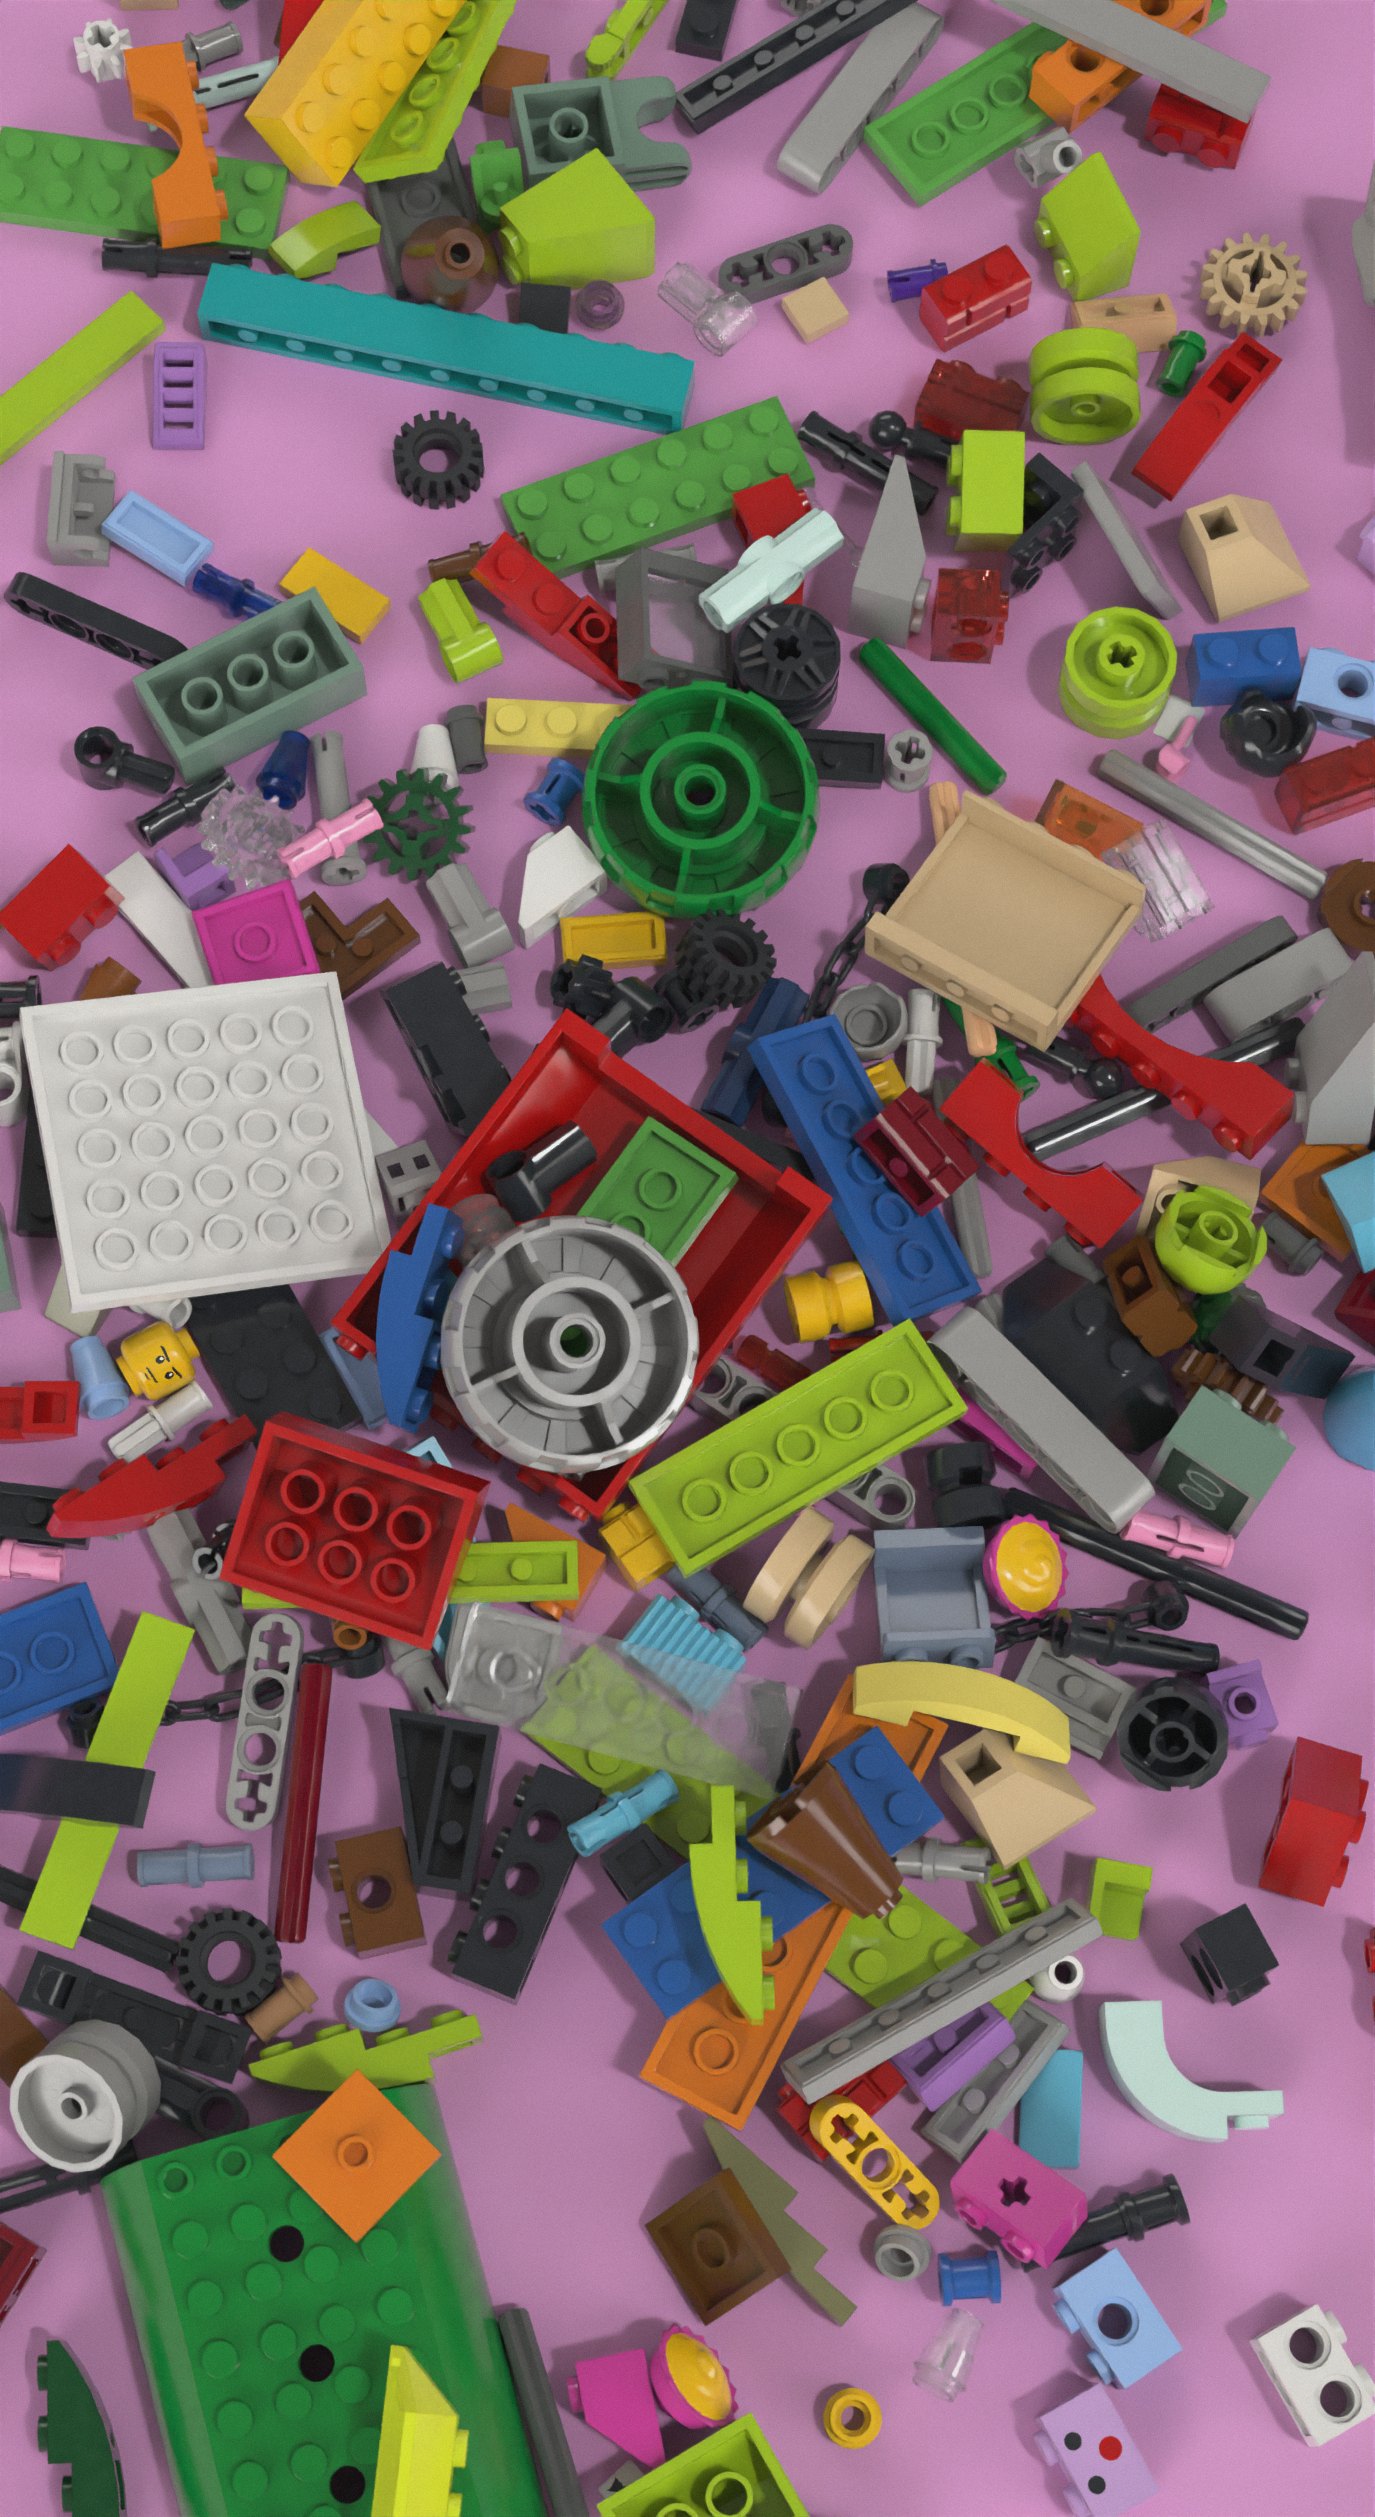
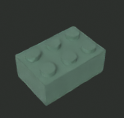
[1146,1385,1296,1540]

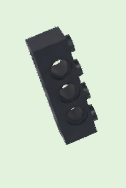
[447,1763,603,2006]

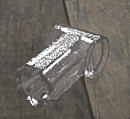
[658,261,758,357]

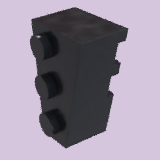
[378,961,512,1136]
[389,1708,502,1903]

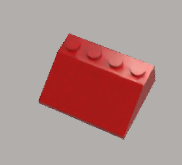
[219,1411,491,1651]

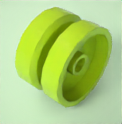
[1028,327,1141,446]
[1058,606,1177,740]

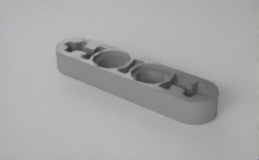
[226,1613,304,1831]

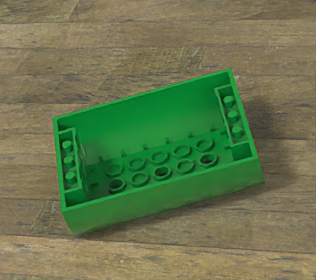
[100,2084,550,2517]

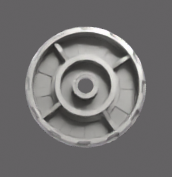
[440,1215,699,1473]

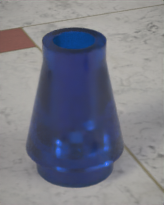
[256,730,311,810]

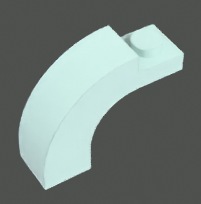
[1098,2000,1284,2144]

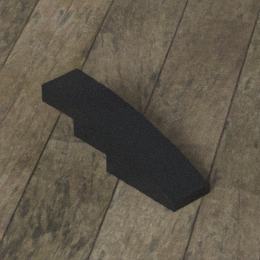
[0,1754,156,1829]

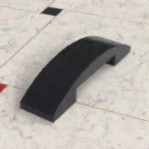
[17,1950,253,2085]

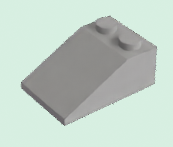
[847,454,932,649]
[1284,951,1375,1144]

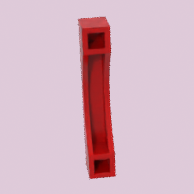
[1064,973,1295,1160]

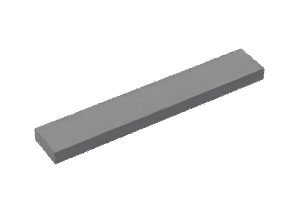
[989,0,1272,124]
[780,1898,1104,2105]

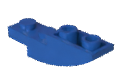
[376,1203,465,1434]

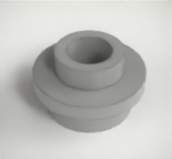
[874,2224,932,2282]

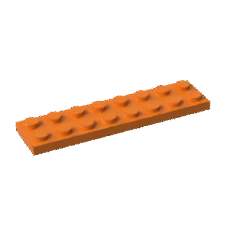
[639,1673,949,2133]

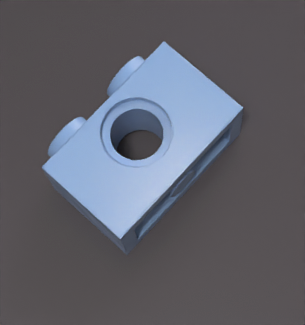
[1292,647,1375,744]
[1052,2248,1183,2390]

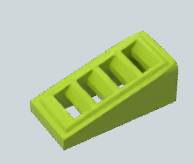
[961,1837,1051,1939]

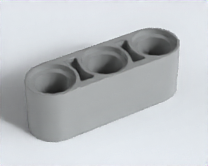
[1203,928,1353,1045]

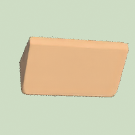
[1070,293,1177,353]

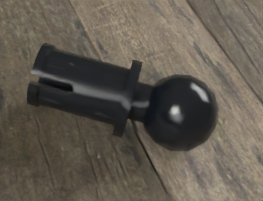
[868,410,960,470]
[1026,1036,1125,1098]

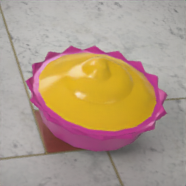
[982,1513,1069,1621]
[649,2324,739,2430]

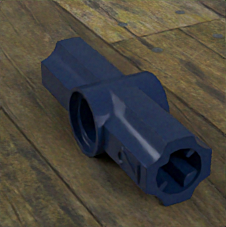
[700,977,810,1128]

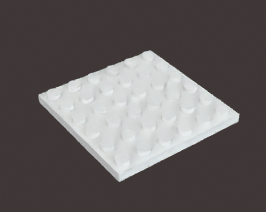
[19,971,391,1313]

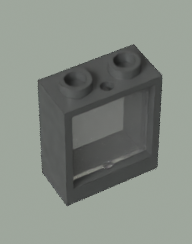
[615,547,733,690]

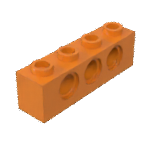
[1029,0,1212,134]

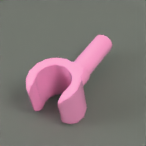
[1154,715,1198,783]

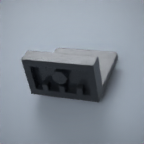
[999,452,1084,602]

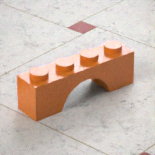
[123,41,228,249]

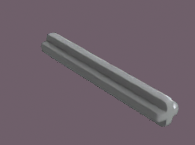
[932,1078,993,1280]

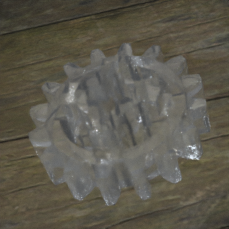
[197,784,306,889]

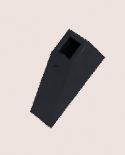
[1208,1294,1356,1400]

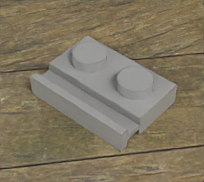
[1015,1635,1137,1760]

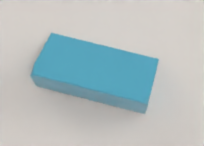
[1018,2050,1083,2170]

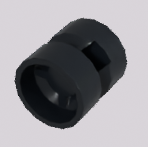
[922,1441,1007,1530]

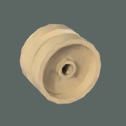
[743,1507,875,1651]

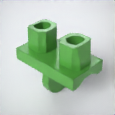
[469,140,524,235]

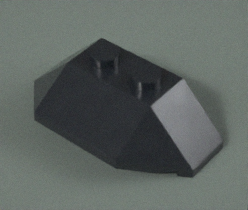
[1001,1258,1179,1456]

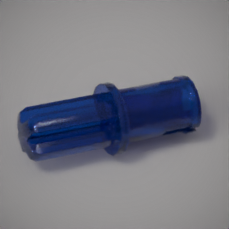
[192,563,283,618]

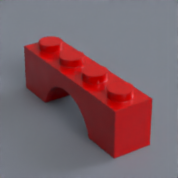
[939,1057,1145,1249]

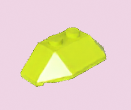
[371,2345,469,2517]

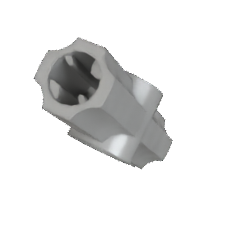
[147,1508,252,1676]

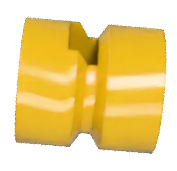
[783,1260,874,1344]

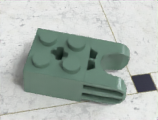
[509,76,692,192]

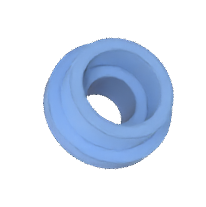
[343,1979,401,2032]

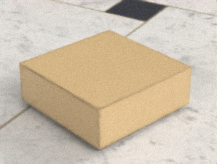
[782,277,849,344]

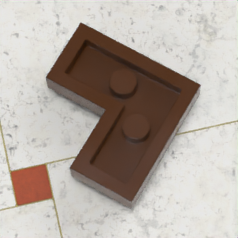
[299,891,421,1001]

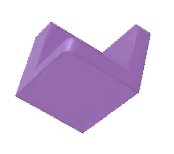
[154,843,236,911]

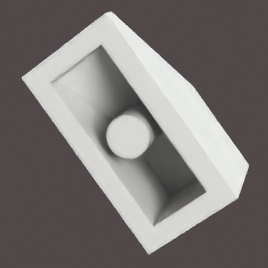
[518,825,607,950]

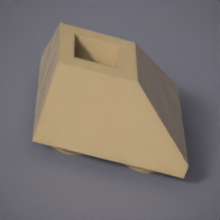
[1177,494,1311,623]
[1133,1156,1261,1247]
[939,1728,1096,1871]

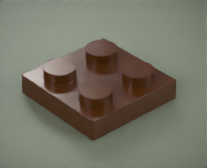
[645,2167,792,2327]

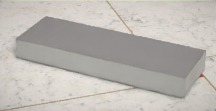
[920,1999,1071,2165]

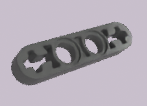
[1124,916,1298,1034]

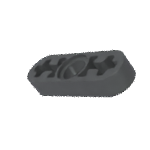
[718,224,853,307]

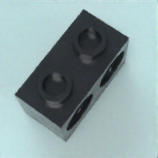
[1180,1903,1279,2007]

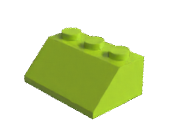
[596,2412,810,2517]

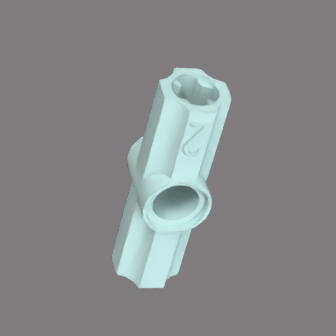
[699,507,844,633]

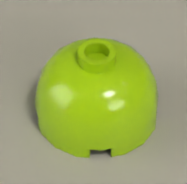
[1155,1185,1267,1295]

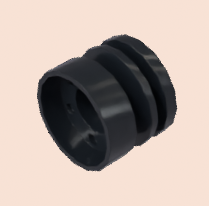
[732,604,841,729]

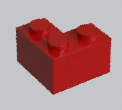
[1258,1736,1369,1907]

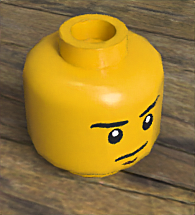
[115,1320,201,1401]

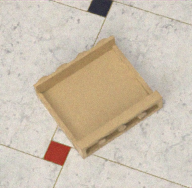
[865,789,1147,1052]

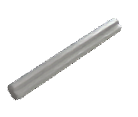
[1098,750,1328,899]

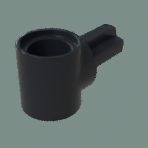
[74,726,175,794]

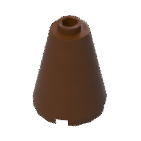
[401,216,499,314]
[746,1758,903,1919]

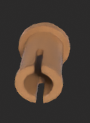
[244,1972,319,2044]

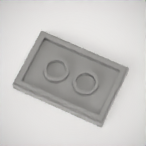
[1071,461,1183,620]

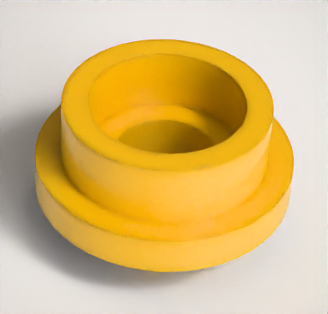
[823,2388,882,2449]

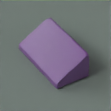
[888,2001,1016,2112]

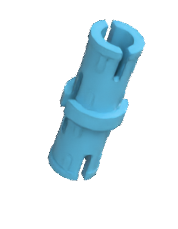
[567,1769,680,1858]

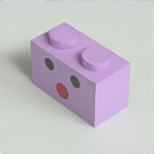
[1033,2382,1161,2517]

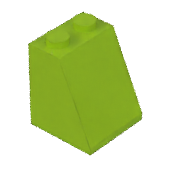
[498,148,655,291]

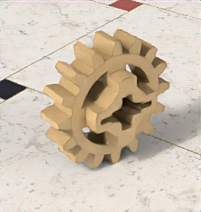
[1199,232,1308,338]

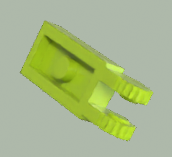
[585,0,669,81]

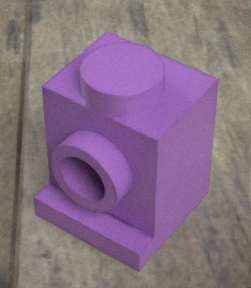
[1199,1659,1279,1751]

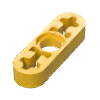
[809,2095,940,2230]

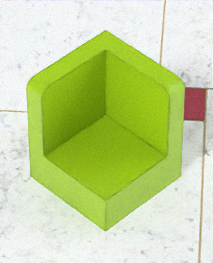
[1085,1857,1153,1941]

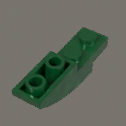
[37,2340,127,2517]

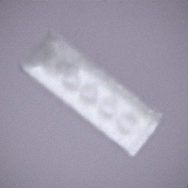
[443,1601,804,1800]

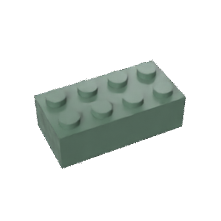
[132,586,368,786]

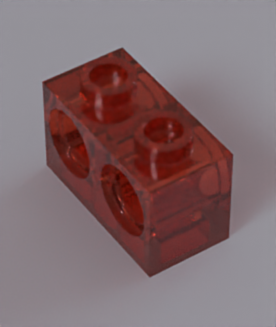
[930,568,1009,664]

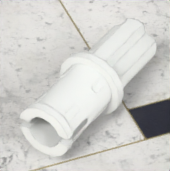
[901,989,943,1095]
[108,1380,213,1464]

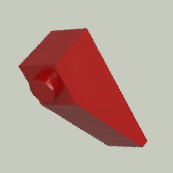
[731,473,812,605]

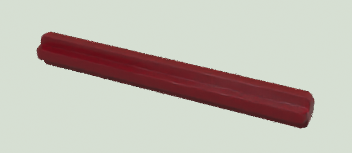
[274,1663,333,1944]

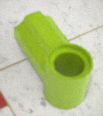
[418,578,504,684]

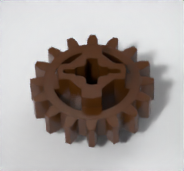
[1170,1348,1284,1425]

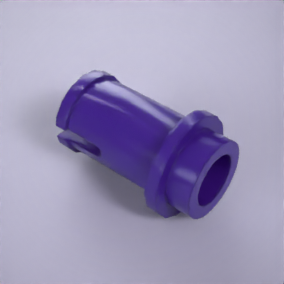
[887,259,948,303]

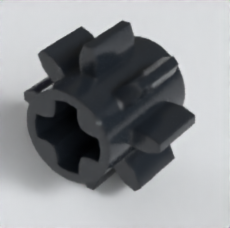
[550,954,615,1021]

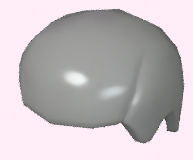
[828,982,908,1061]

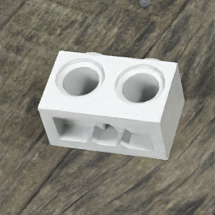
[1249,2304,1375,2447]

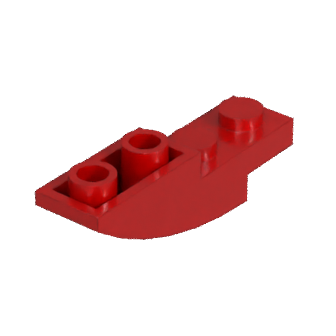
[1131,332,1282,502]
[469,531,654,701]
[46,1414,258,1538]

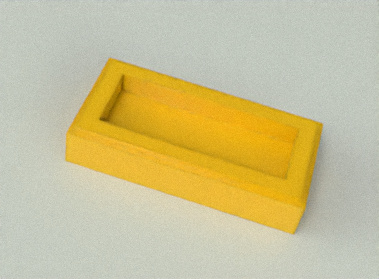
[279,547,391,644]
[560,911,668,970]

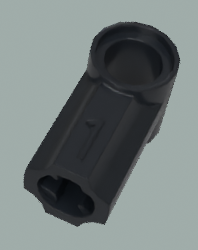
[590,976,675,1059]
[485,1120,598,1222]
[153,2055,250,2141]

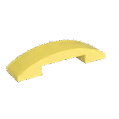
[853,1661,1071,1764]

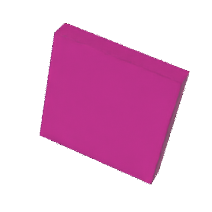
[191,878,322,985]

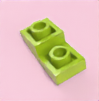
[268,200,381,279]

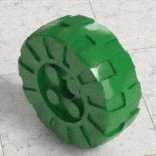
[582,680,820,921]

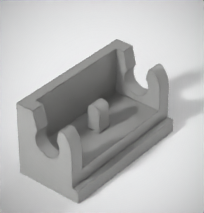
[46,451,116,567]

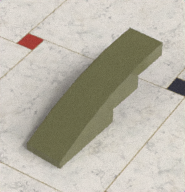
[702,2116,858,2327]

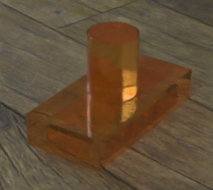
[1034,779,1144,869]

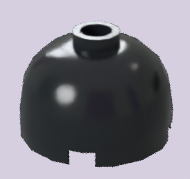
[1117,1677,1229,1792]

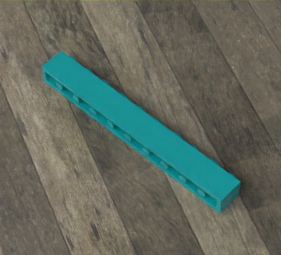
[197,262,695,435]

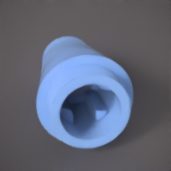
[70,1336,131,1420]

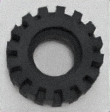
[393,410,484,510]
[674,909,777,1009]
[176,1908,282,2017]

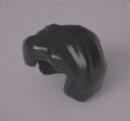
[1220,687,1317,778]

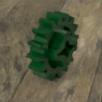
[362,767,475,881]

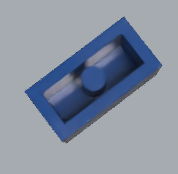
[1185,627,1302,707]

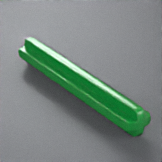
[859,637,1007,795]

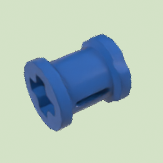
[523,758,585,827]
[938,2250,1001,2307]

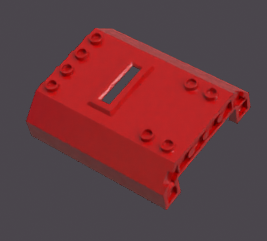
[330,1008,833,1523]

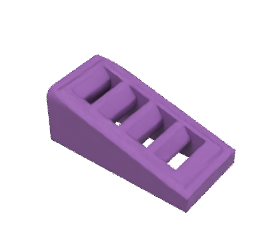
[153,342,208,450]

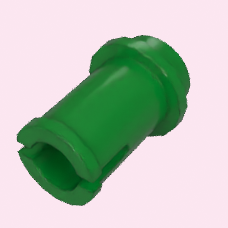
[1155,330,1207,398]

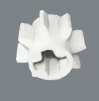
[73,18,132,83]

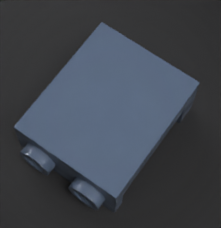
[872,1526,996,1670]

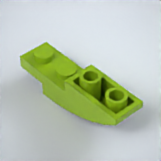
[689,1785,775,2025]
[248,2009,484,2096]

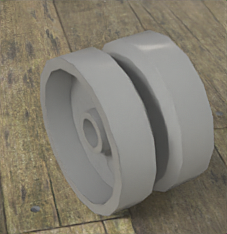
[9,2019,161,2173]

